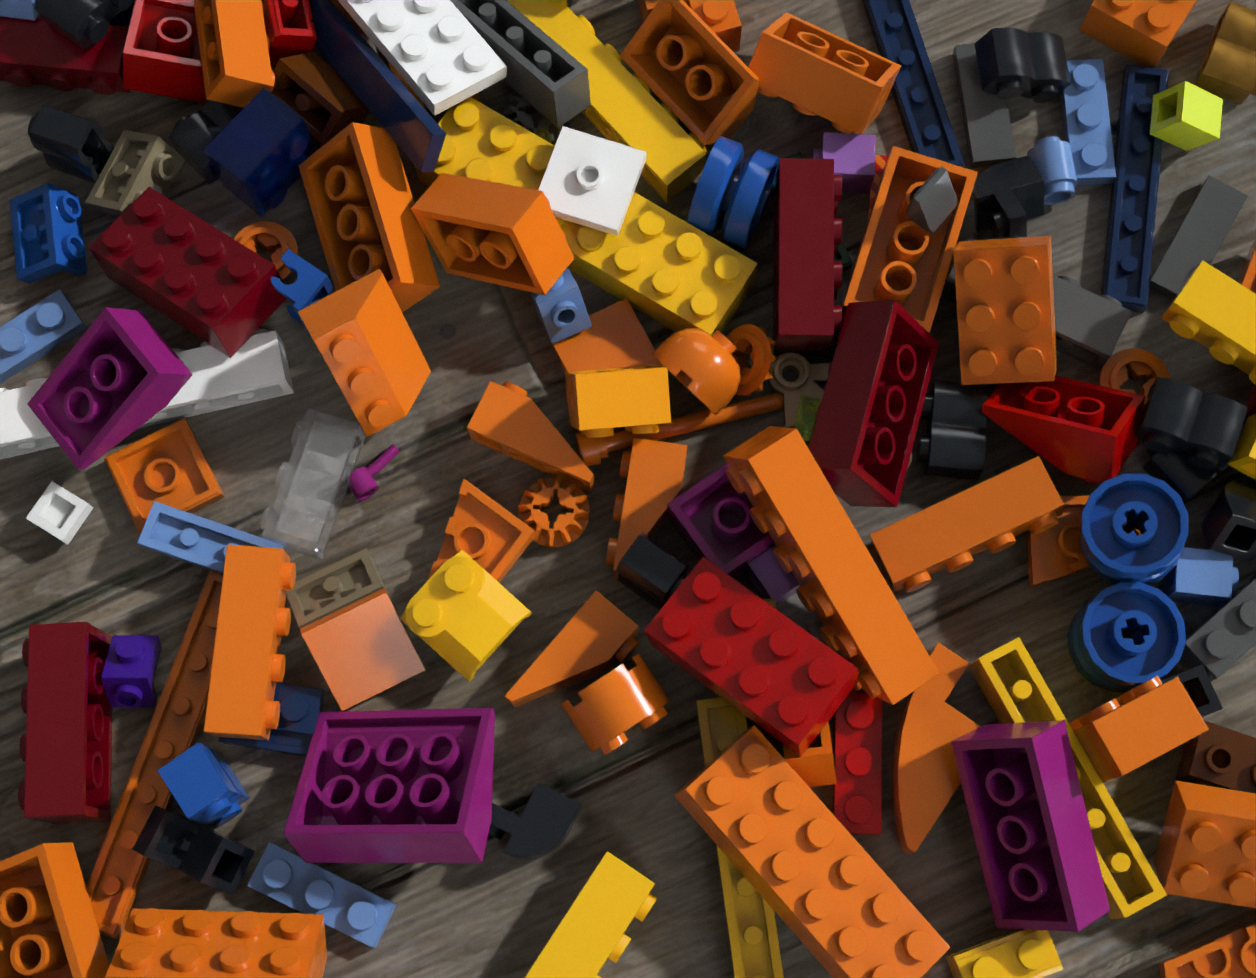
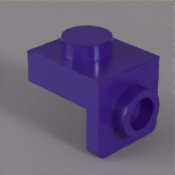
[101,635,162,709]

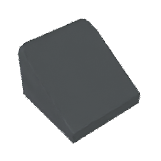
[906,166,958,234]

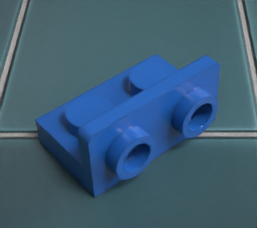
[9,183,87,284]

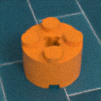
[561,653,670,756]

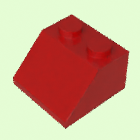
[123,0,207,103]

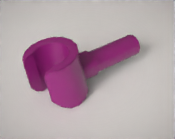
[349,445,399,502]

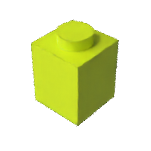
[1150,81,1223,151]

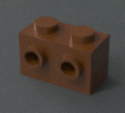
[267,51,369,145]
[1176,721,1256,793]

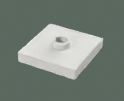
[538,126,647,236]

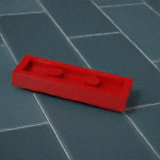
[833,692,882,836]

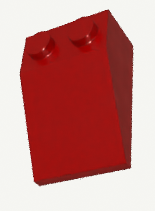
[982,375,1145,484]

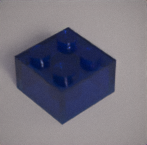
[204,88,317,217]

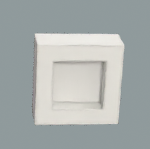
[26,481,94,545]

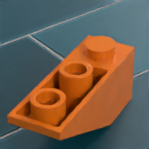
[606,438,687,579]

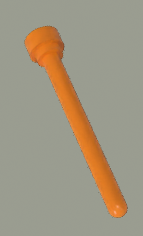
[575,393,784,467]

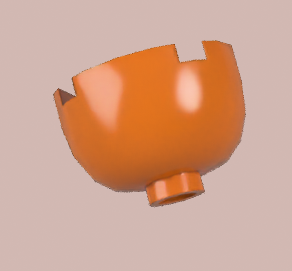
[652,328,741,415]

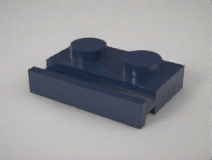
[218,682,325,756]

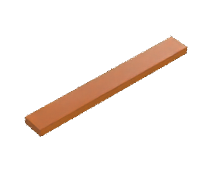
[86,571,223,939]

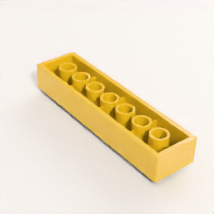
[415,97,758,336]

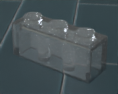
[261,409,366,560]

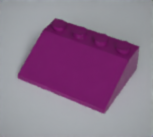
[283,708,495,863]

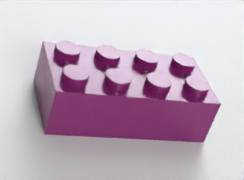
[951,720,1110,932]

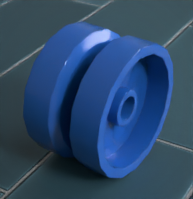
[687,136,779,249]
[1080,474,1189,585]
[1068,582,1186,692]

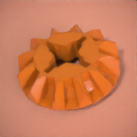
[234,221,300,281]
[726,324,778,396]
[1098,348,1171,404]
[518,475,590,547]

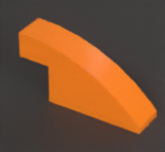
[892,642,981,855]

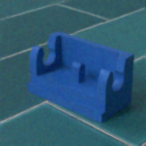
[271,249,335,336]

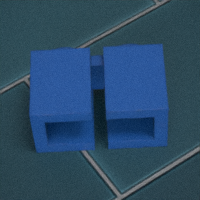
[157,742,250,826]

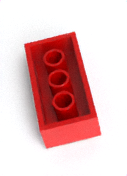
[644,557,858,757]

